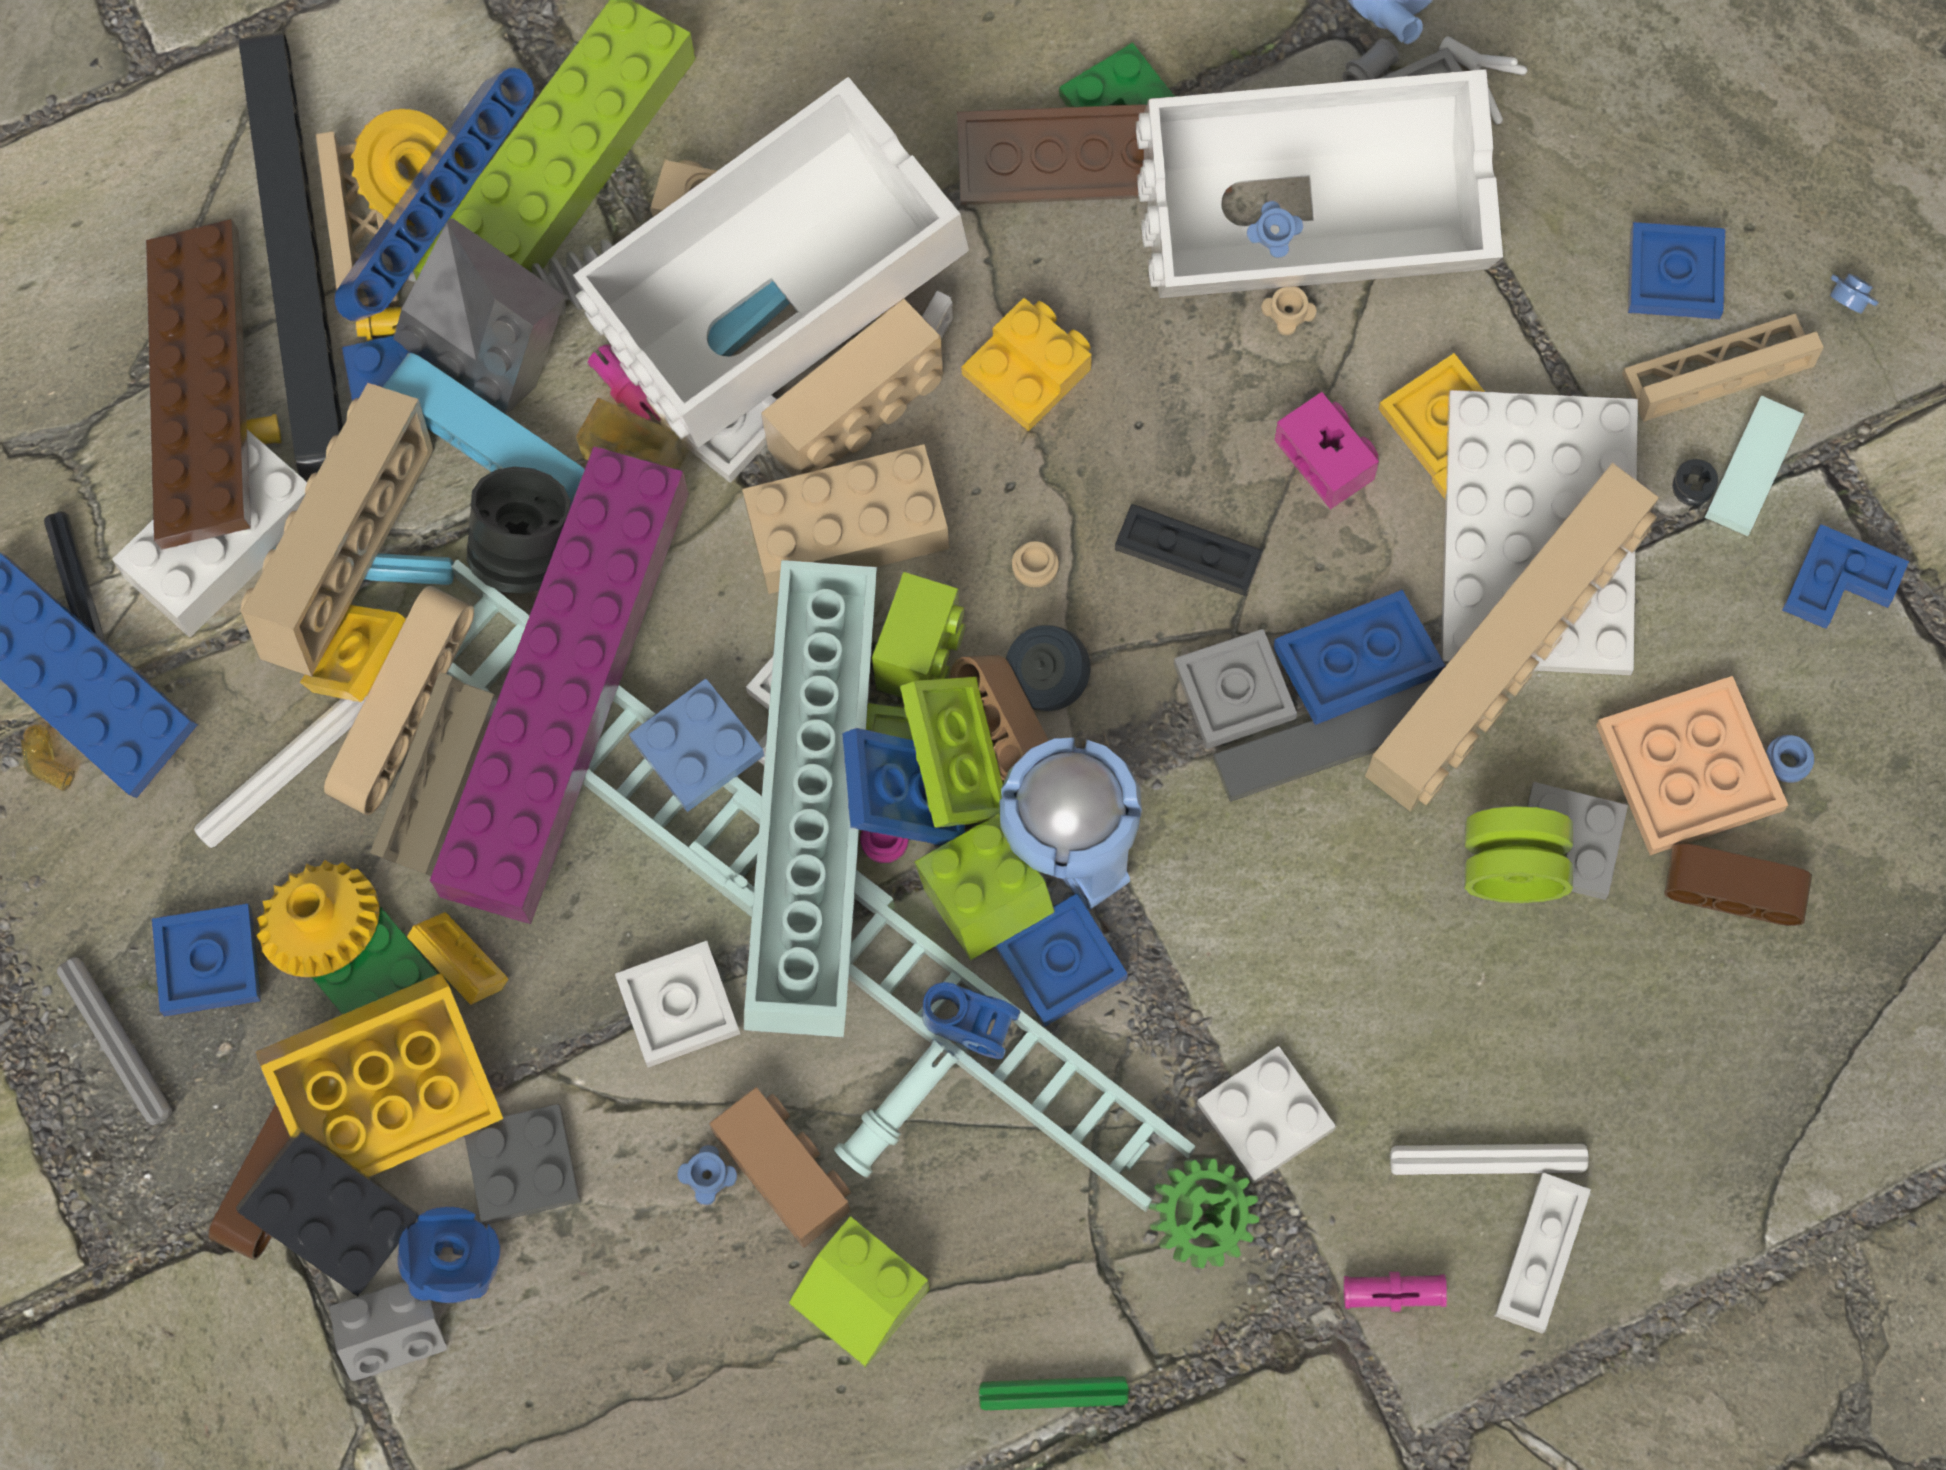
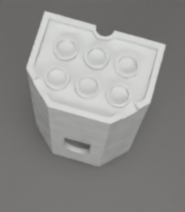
[1136,69,1503,298]
[573,77,969,448]

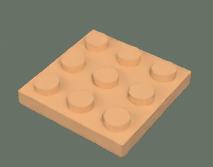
[1596,676,1788,855]

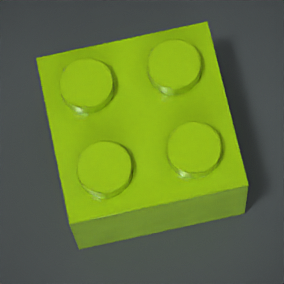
[872,572,966,698]
[914,814,1054,960]

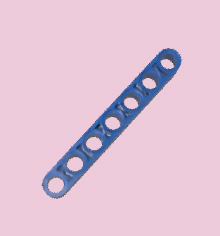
[335,68,534,322]

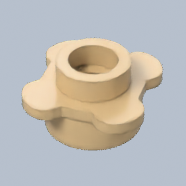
[1261,286,1316,335]

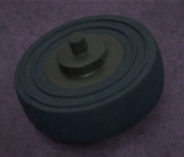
[1006,625,1091,711]

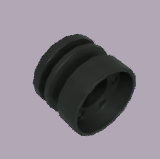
[466,466,570,594]

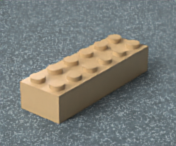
[241,383,433,677]

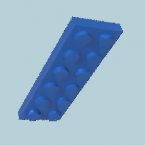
[0,552,198,798]

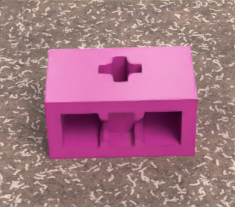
[1274,392,1379,510]

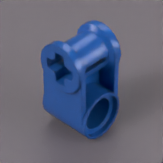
[922,982,1021,1059]

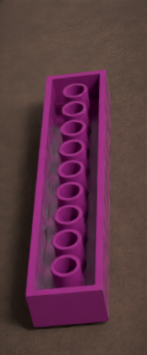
[429,447,689,924]

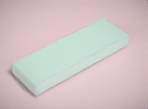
[1705,395,1804,536]

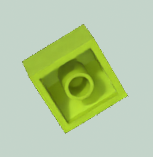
[788,1216,930,1368]

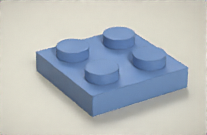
[629,679,765,812]

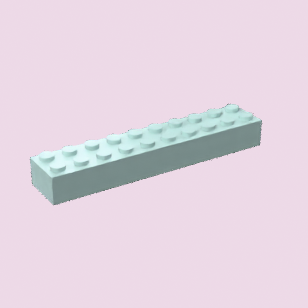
[744,560,877,1037]

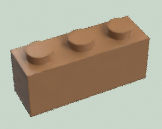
[709,1087,851,1248]

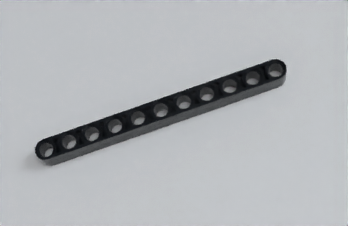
[239,31,343,481]

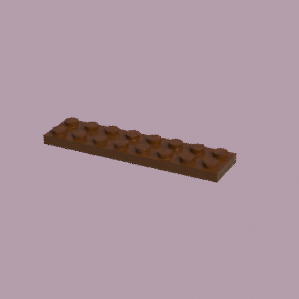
[146,219,251,550]

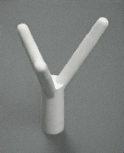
[1439,36,1527,124]

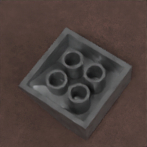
[393,218,566,415]

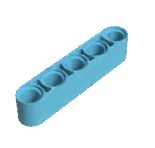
[383,353,585,507]

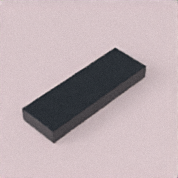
[1115,503,1263,597]

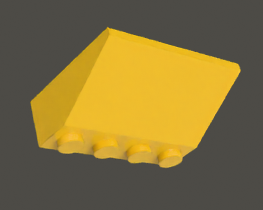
[255,973,503,1177]

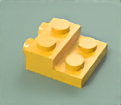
[961,298,1092,432]

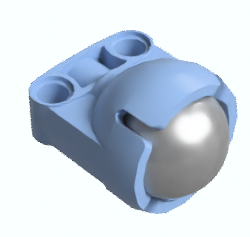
[1000,738,1142,910]

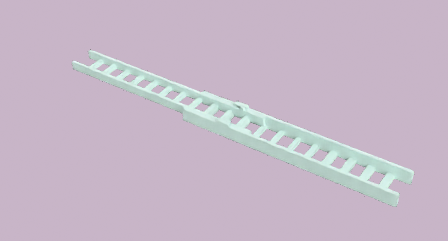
[447,560,1195,1212]

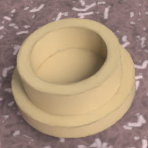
[1012,541,1059,588]

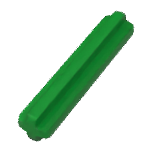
[979,1376,1129,1411]

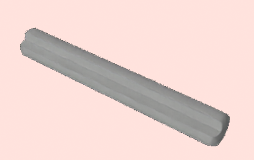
[57,957,172,1126]

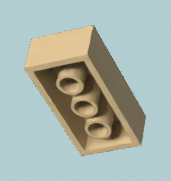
[761,298,943,476]
[742,444,949,594]

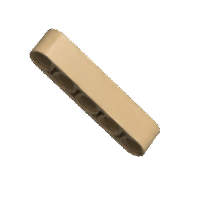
[324,586,474,815]

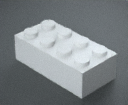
[112,430,307,637]

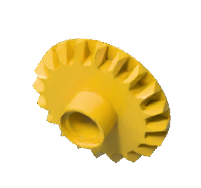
[351,109,464,226]
[256,860,379,977]

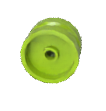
[1464,806,1573,903]

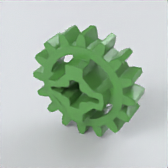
[1149,1158,1259,1268]

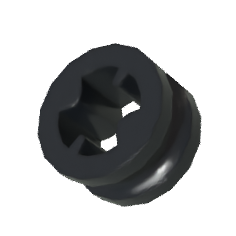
[1672,459,1718,506]

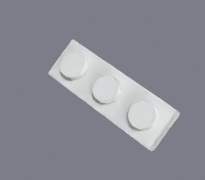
[1495,1173,1591,1334]

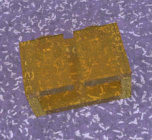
[576,397,686,470]

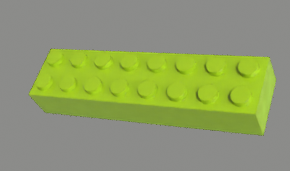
[413,0,696,280]

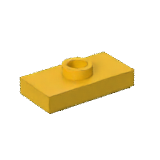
[407,912,509,1005]

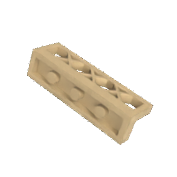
[316,131,400,308]
[1622,314,1824,422]

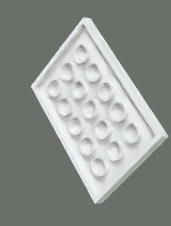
[1441,390,1638,675]

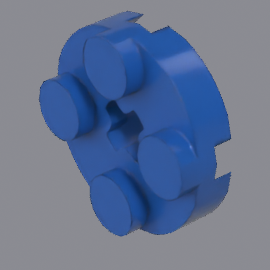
[397,1207,500,1303]

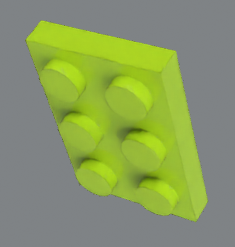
[900,677,1003,828]

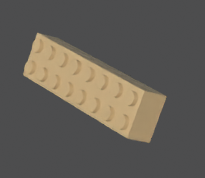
[1365,462,1659,812]

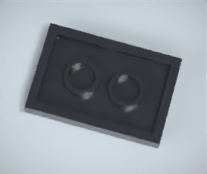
[236,1127,419,1297]

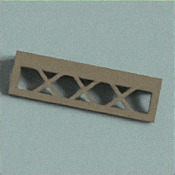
[370,672,499,876]

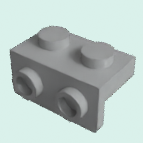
[329,1282,447,1381]

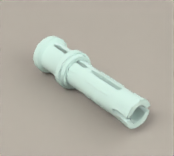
[834,1039,959,1178]

